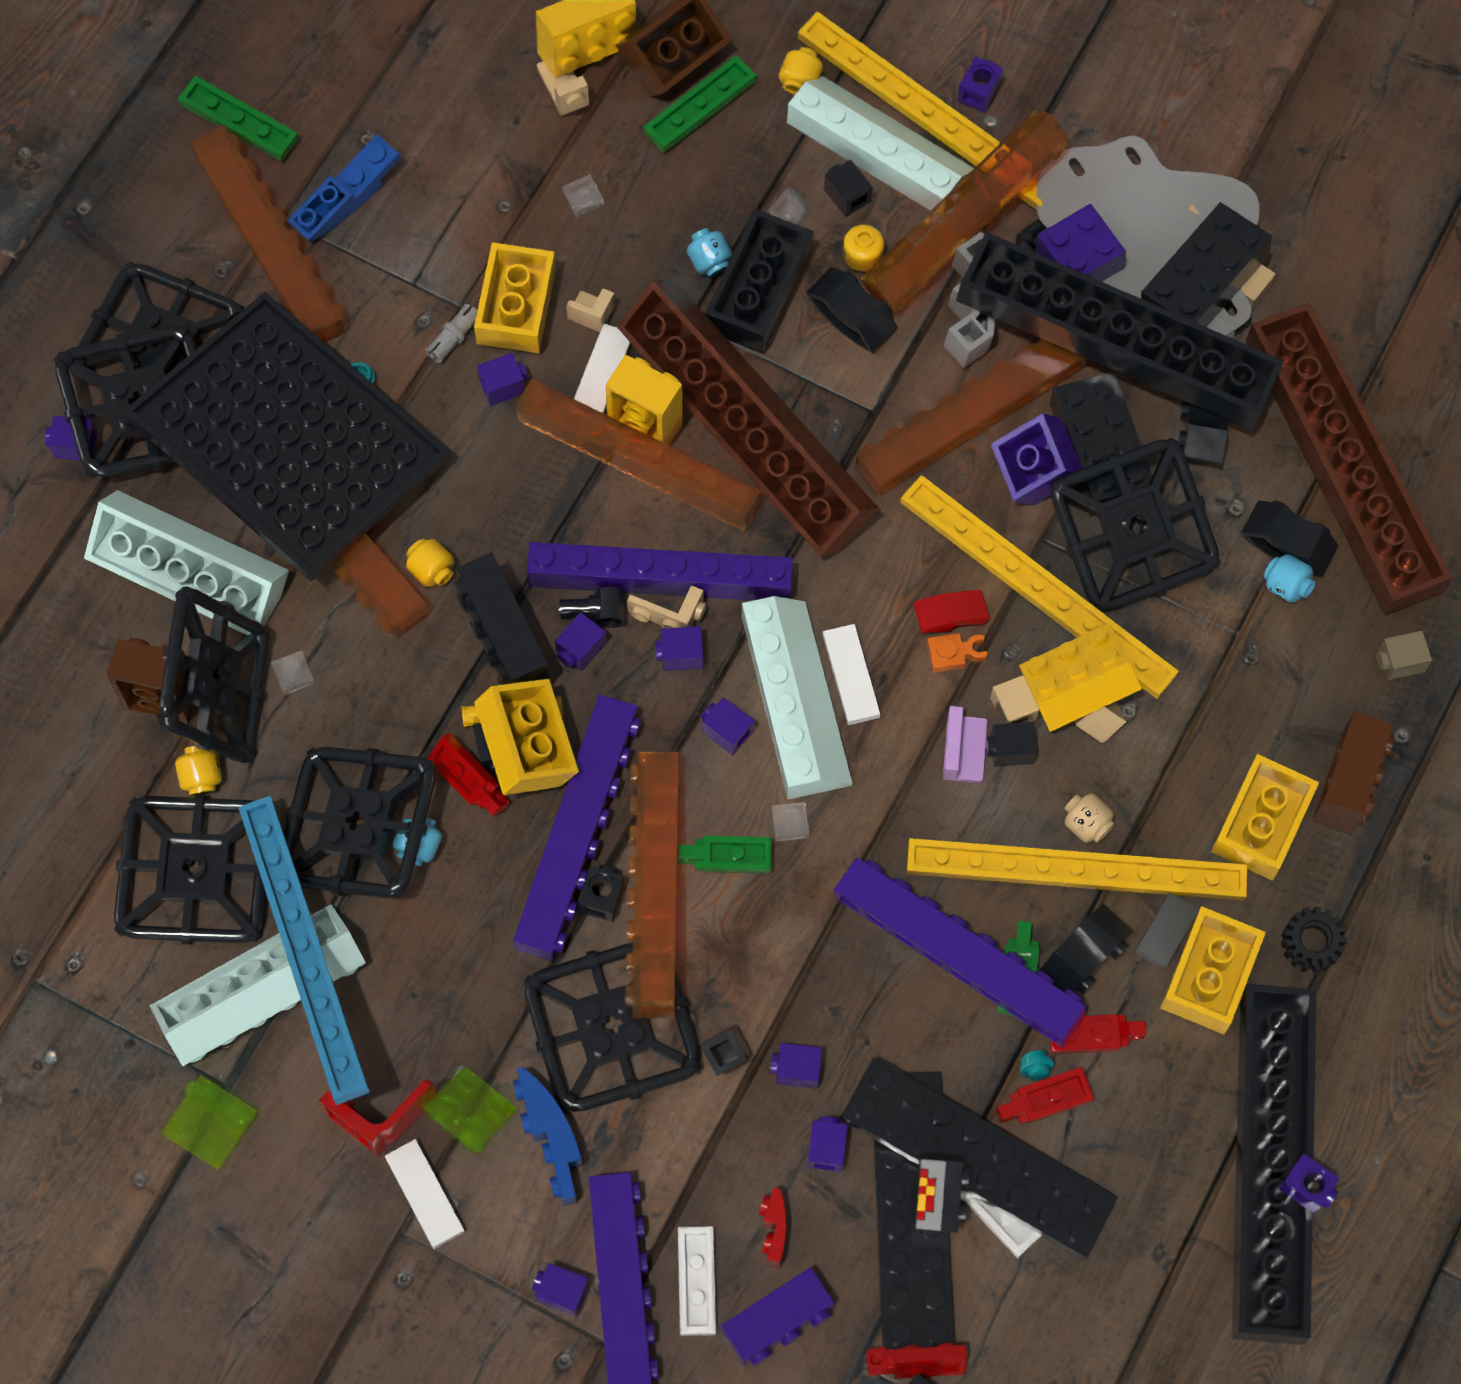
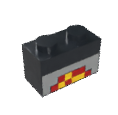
[914,1152,969,1233]

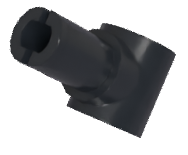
[559,587,625,628]

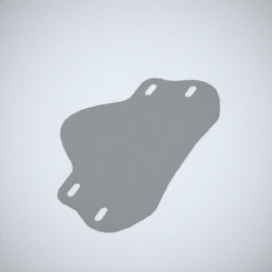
[1037,136,1260,335]

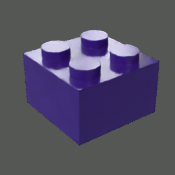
[1036,203,1126,282]
[991,413,1082,505]

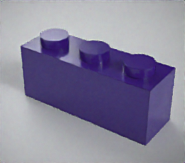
[721,1267,834,1367]

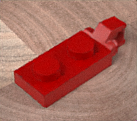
[427,733,510,816]
[1049,1014,1146,1055]
[995,1067,1095,1125]
[866,1343,967,1379]

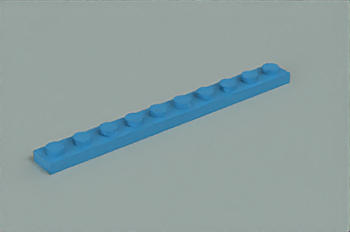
[238,796,370,1105]

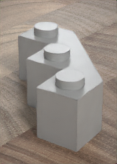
[944,232,995,369]

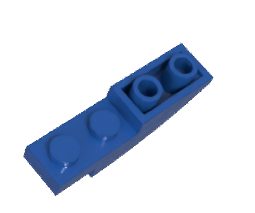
[287,134,402,242]
[512,1067,583,1207]

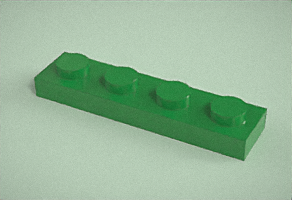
[643,55,757,153]
[177,75,299,162]

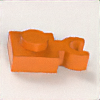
[927,633,988,673]

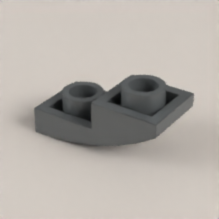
[1135,893,1199,970]

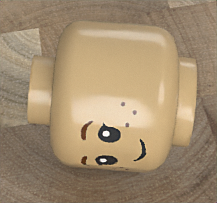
[1064,793,1115,843]

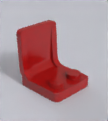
[318,1079,438,1157]

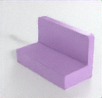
[942,706,987,783]

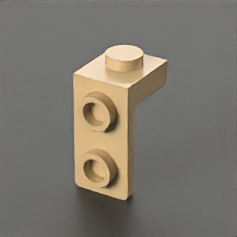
[537,61,589,116]
[627,585,707,628]

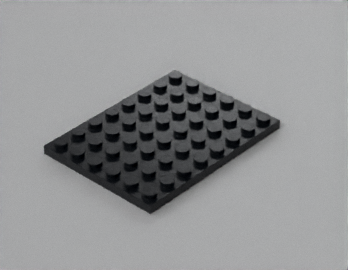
[124,292,450,581]

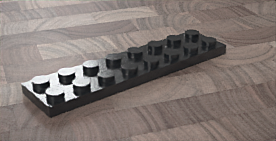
[839,1057,1118,1260]
[873,1072,954,1350]

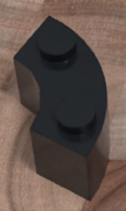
[806,267,897,352]
[1178,400,1228,463]
[1242,500,1339,577]
[1039,903,1134,996]

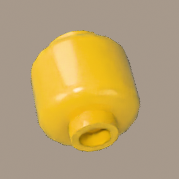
[778,47,823,95]
[843,224,884,272]
[406,538,455,587]
[175,746,222,796]

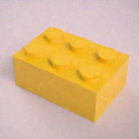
[536,0,636,78]
[474,242,556,354]
[605,354,683,456]
[1019,623,1142,732]
[474,679,579,795]
[1211,754,1319,881]
[1160,906,1266,1035]

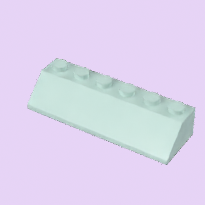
[787,76,976,218]
[84,490,289,635]
[741,596,853,800]
[150,904,366,1067]

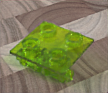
[422,1066,518,1155]
[161,1075,258,1170]

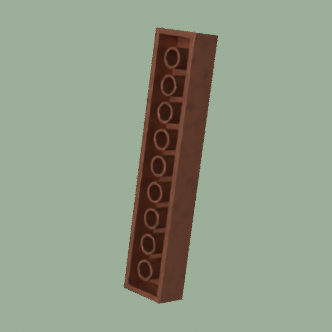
[617,279,879,557]
[1246,302,1453,615]

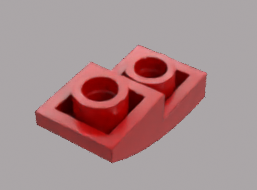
[913,590,990,633]
[758,1187,786,1269]

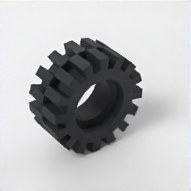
[1281,907,1347,973]

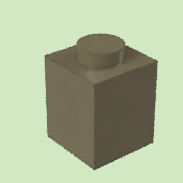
[1376,631,1432,680]

